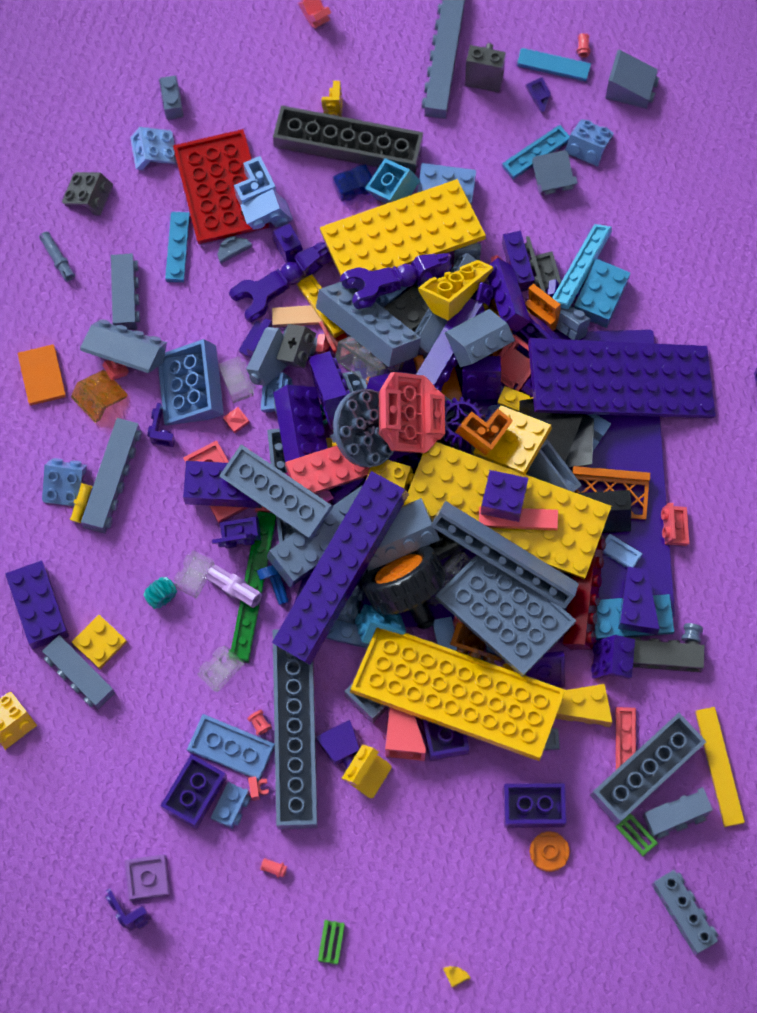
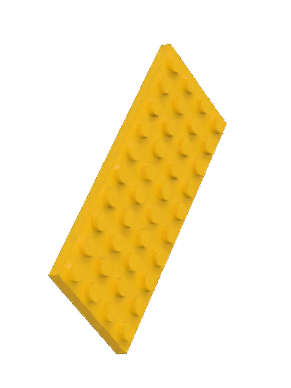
[403,442,611,579]
[350,627,565,761]

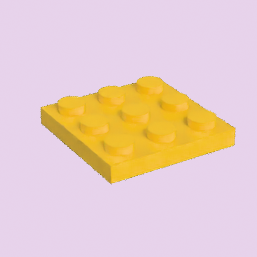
[473,405,552,475]

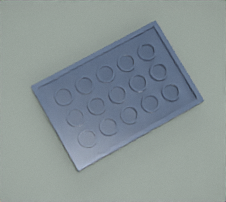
[435,555,576,677]

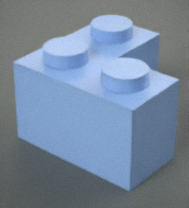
[234,156,276,205]
[240,189,293,229]

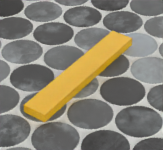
[695,707,745,828]

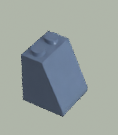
[605,50,660,109]

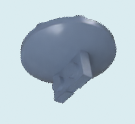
[331,389,394,467]

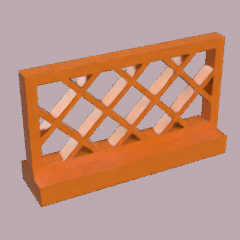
[572,466,650,520]

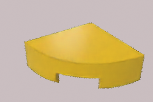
[443,966,470,987]

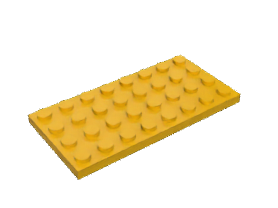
[319,179,486,276]

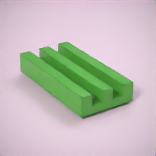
[615,813,658,857]
[318,920,345,965]

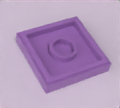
[125,854,170,901]

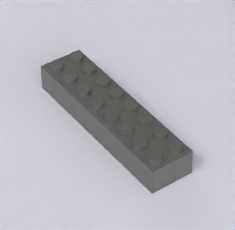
[273,105,423,174]

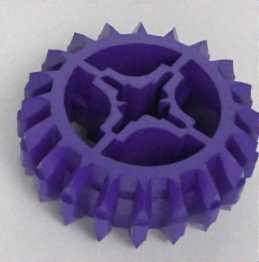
[443,396,486,449]

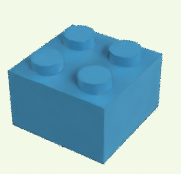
[365,158,421,204]

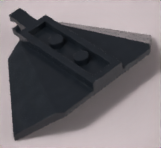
[519,398,594,468]

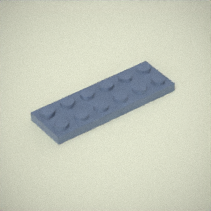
[220,444,333,539]

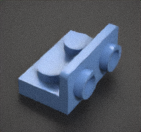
[261,372,293,413]
[211,782,251,829]

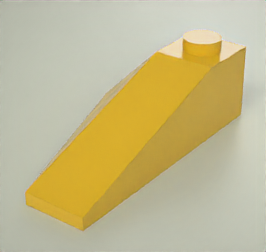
[418,260,493,320]

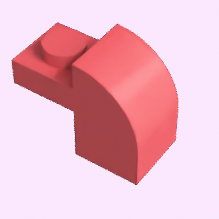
[298,0,331,28]

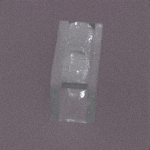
[218,356,256,403]
[174,550,215,598]

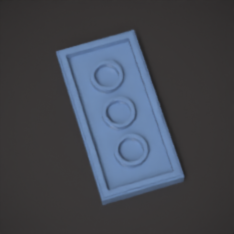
[187,714,275,781]

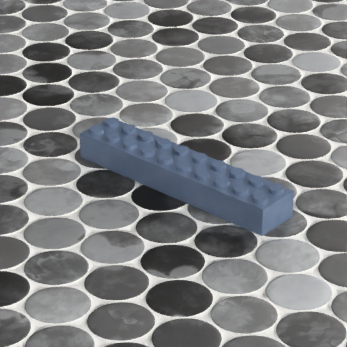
[273,629,318,830]

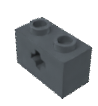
[276,324,316,368]

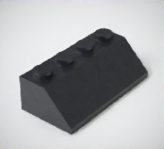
[577,490,631,533]

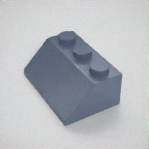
[444,309,515,367]

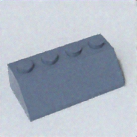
[80,320,167,373]
[367,498,440,571]

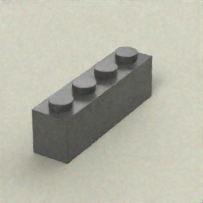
[630,637,705,673]

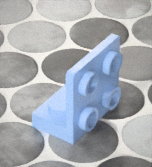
[130,127,177,170]

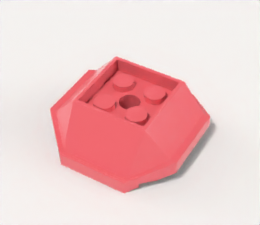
[379,372,445,454]

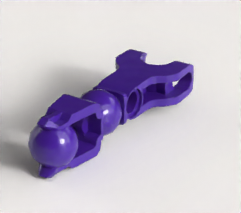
[229,242,333,322]
[340,253,452,309]

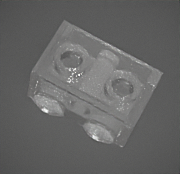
[197,646,245,692]

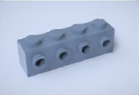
[651,870,718,955]

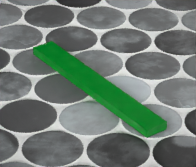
[229,511,277,663]

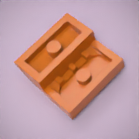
[525,284,561,332]

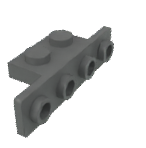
[524,236,561,293]

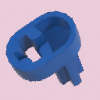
[257,565,289,605]

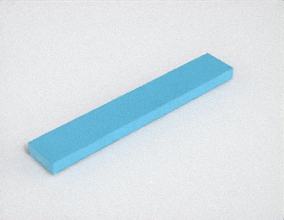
[552,224,612,309]

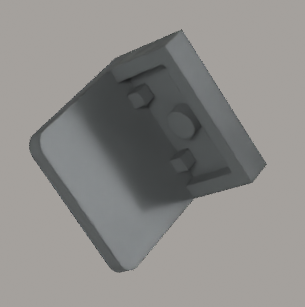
[62,172,113,215]

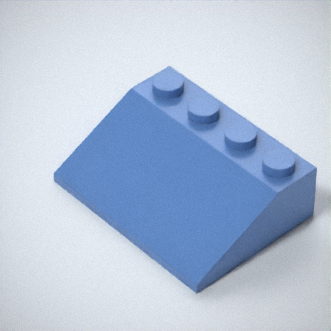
[158,339,224,426]

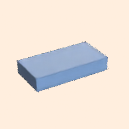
[603,534,642,568]

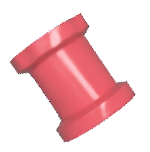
[247,710,272,736]

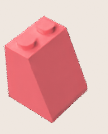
[385,707,426,761]

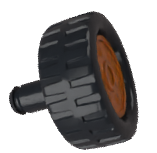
[362,545,446,630]

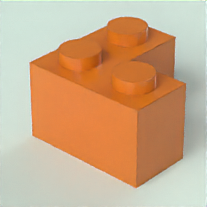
[455,409,513,455]

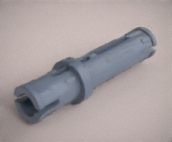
[39,231,75,282]

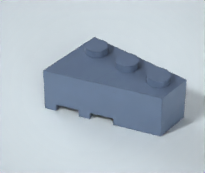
[643,787,713,839]

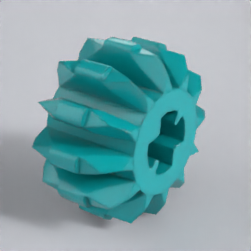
[143,577,178,609]

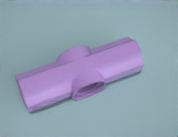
[206,565,262,608]

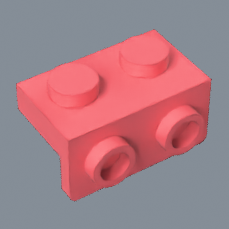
[661,503,689,546]

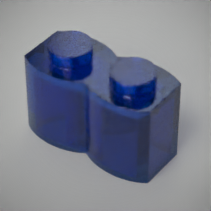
[332,164,372,201]

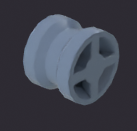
[681,623,703,644]

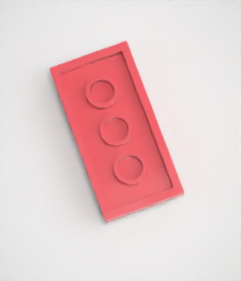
[183,440,248,523]
[285,445,369,494]

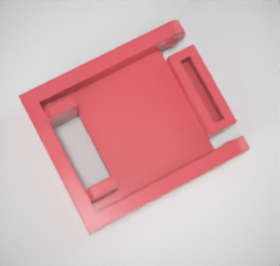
[498,334,531,392]

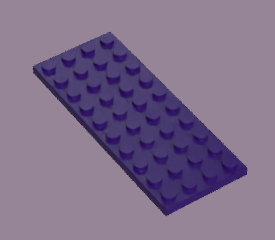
[528,338,716,418]

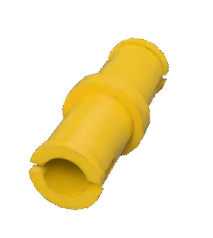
[70,483,93,523]

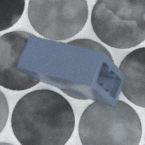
[246,327,288,386]

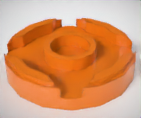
[529,831,570,872]

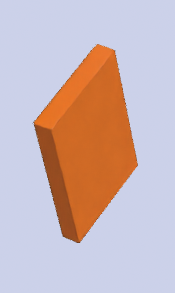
[17,344,66,406]

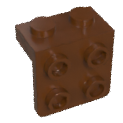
[450,622,502,664]

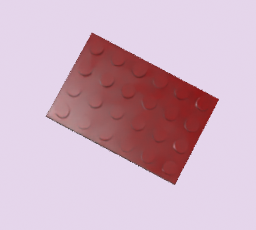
[173,129,269,244]

